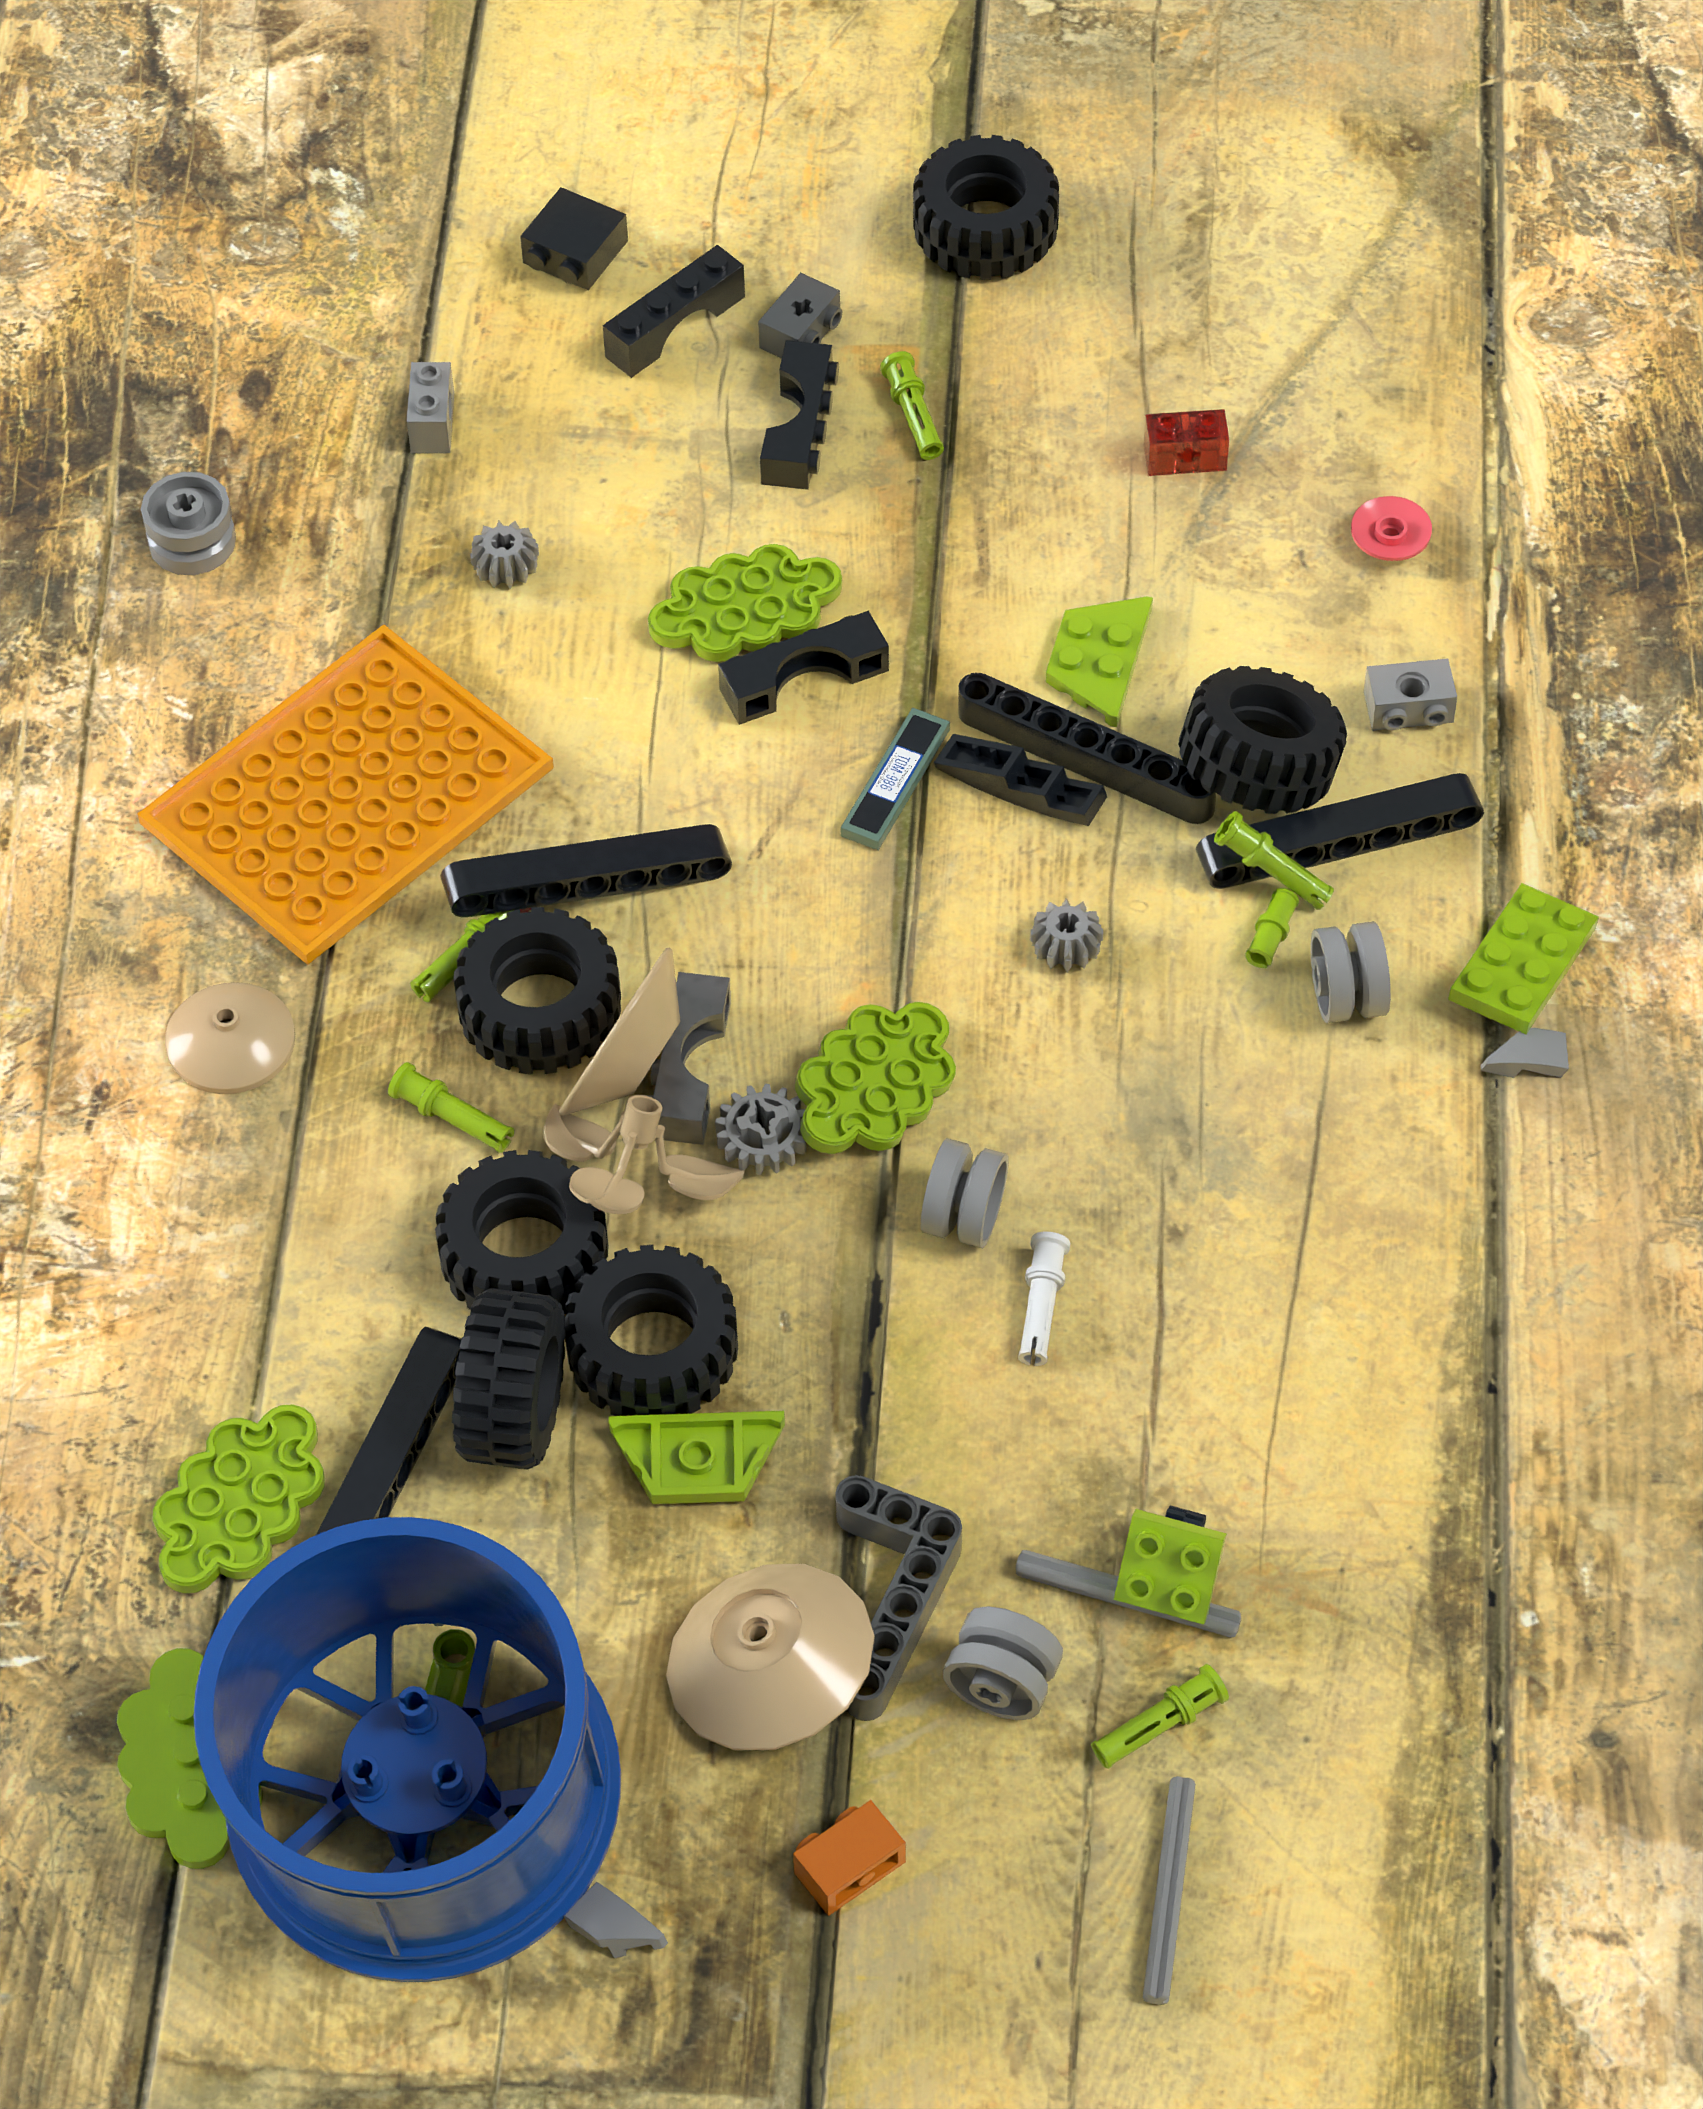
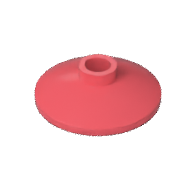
[1351,496,1432,561]

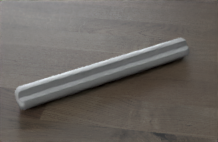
[1015,1550,1241,1638]
[1143,1776,1196,2005]

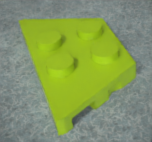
[1046,596,1153,727]
[609,1410,785,1504]

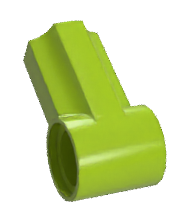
[425,1629,475,1707]

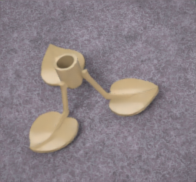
[544,1095,745,1214]

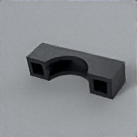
[602,245,745,378]
[760,340,839,490]
[718,610,889,725]

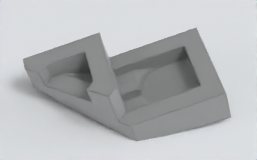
[1480,1028,1569,1078]
[564,1882,668,1958]

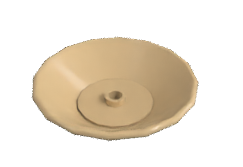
[559,948,680,1116]
[666,1564,875,1751]

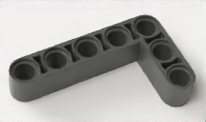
[835,1475,962,1721]

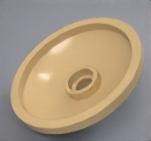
[165,982,295,1094]

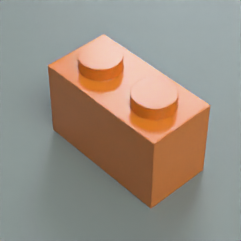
[793,1800,906,1916]

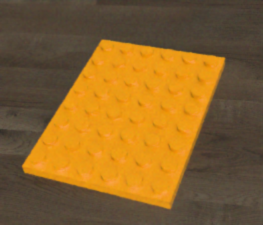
[137,624,554,965]

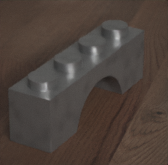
[647,972,731,1145]

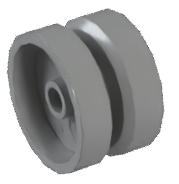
[141,472,236,575]
[1311,921,1391,1023]
[921,1138,1009,1249]
[943,1606,1063,1720]

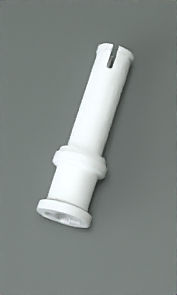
[1018,1231,1071,1366]

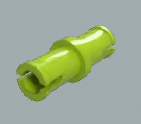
[1245,888,1299,968]

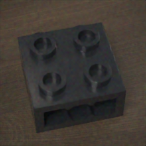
[520,187,628,291]

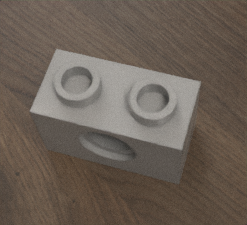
[407,362,454,453]
[1364,658,1457,731]

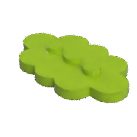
[648,544,842,662]
[795,1002,956,1154]
[153,1404,325,1593]
[117,1648,263,1869]

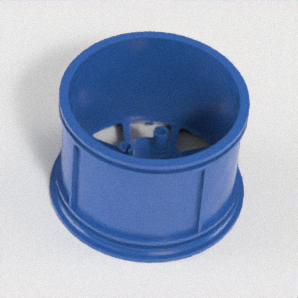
[194,1517,621,1982]

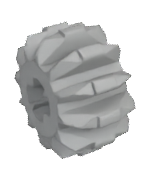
[470,520,539,589]
[1030,898,1103,973]

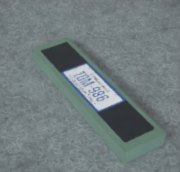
[841,708,950,851]

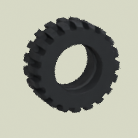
[913,135,1059,280]
[1178,666,1347,814]
[454,907,621,1075]
[435,1150,609,1314]
[564,1245,738,1416]
[452,1288,566,1470]

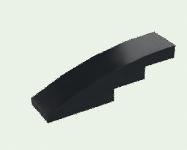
[934,734,1107,826]

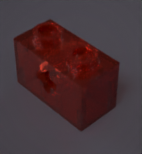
[1144,409,1229,476]

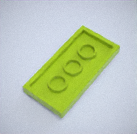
[1448,883,1599,1035]

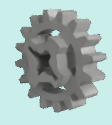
[715,1084,806,1175]

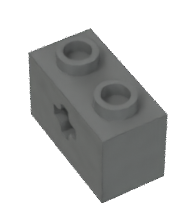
[758,272,843,358]

